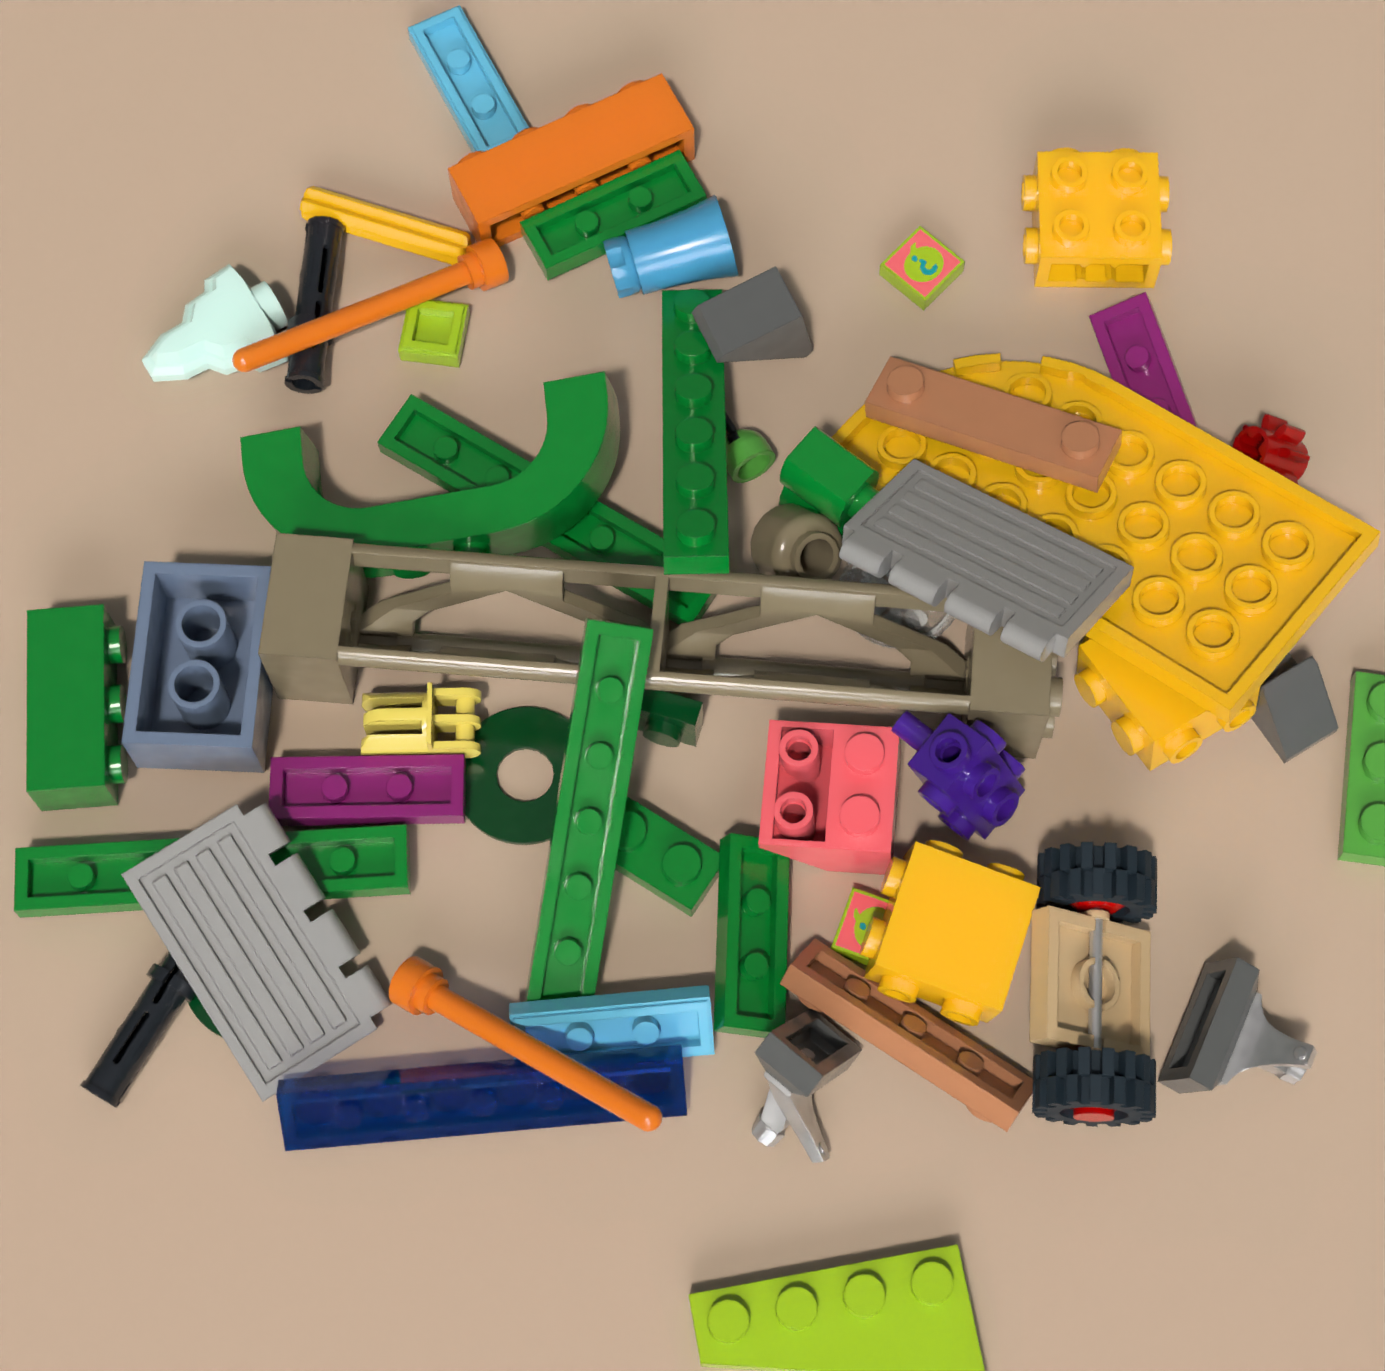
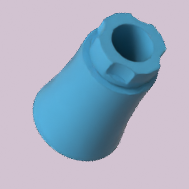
[603,195,738,298]

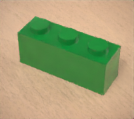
[26,604,128,811]

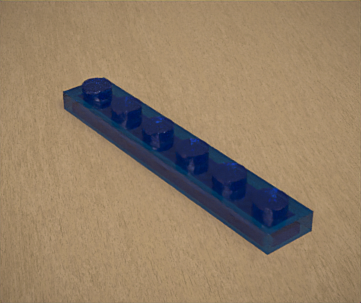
[276,1044,687,1151]

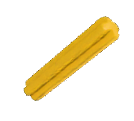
[300,186,471,265]

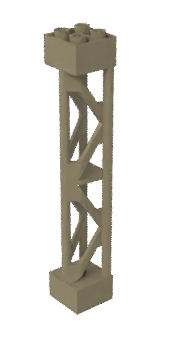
[258,533,1063,759]

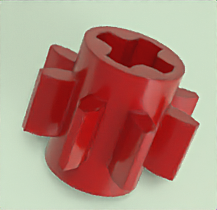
[1232,414,1310,484]

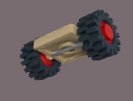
[1029,842,1157,1127]

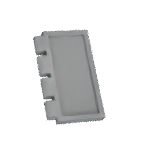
[839,459,1134,662]
[121,803,392,1102]

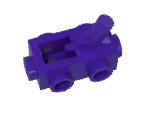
[891,710,1025,841]

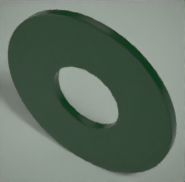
[465,707,569,845]

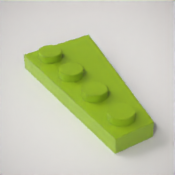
[688,1244,985,1371]

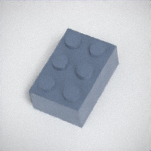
[121,561,273,773]

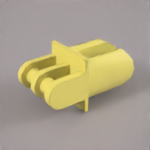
[360,682,481,758]

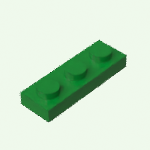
[520,149,707,280]
[713,833,790,1038]

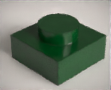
[638,689,703,747]

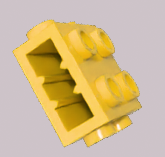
[1021,148,1172,288]
[1074,636,1261,771]
[860,840,1041,1026]

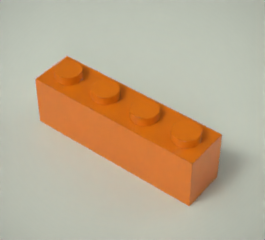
[447,73,695,247]

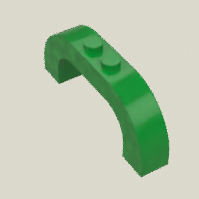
[240,371,620,579]

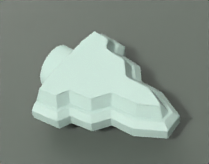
[142,264,288,382]

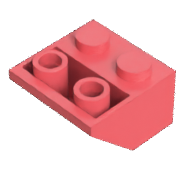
[758,720,901,875]

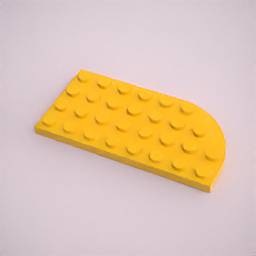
[831,353,1381,724]

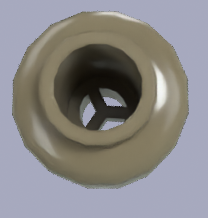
[750,503,842,580]

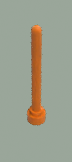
[232,237,509,372]
[388,956,662,1132]

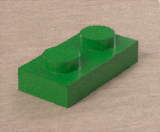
[615,796,719,917]

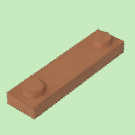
[865,356,1122,493]
[780,939,1033,1132]

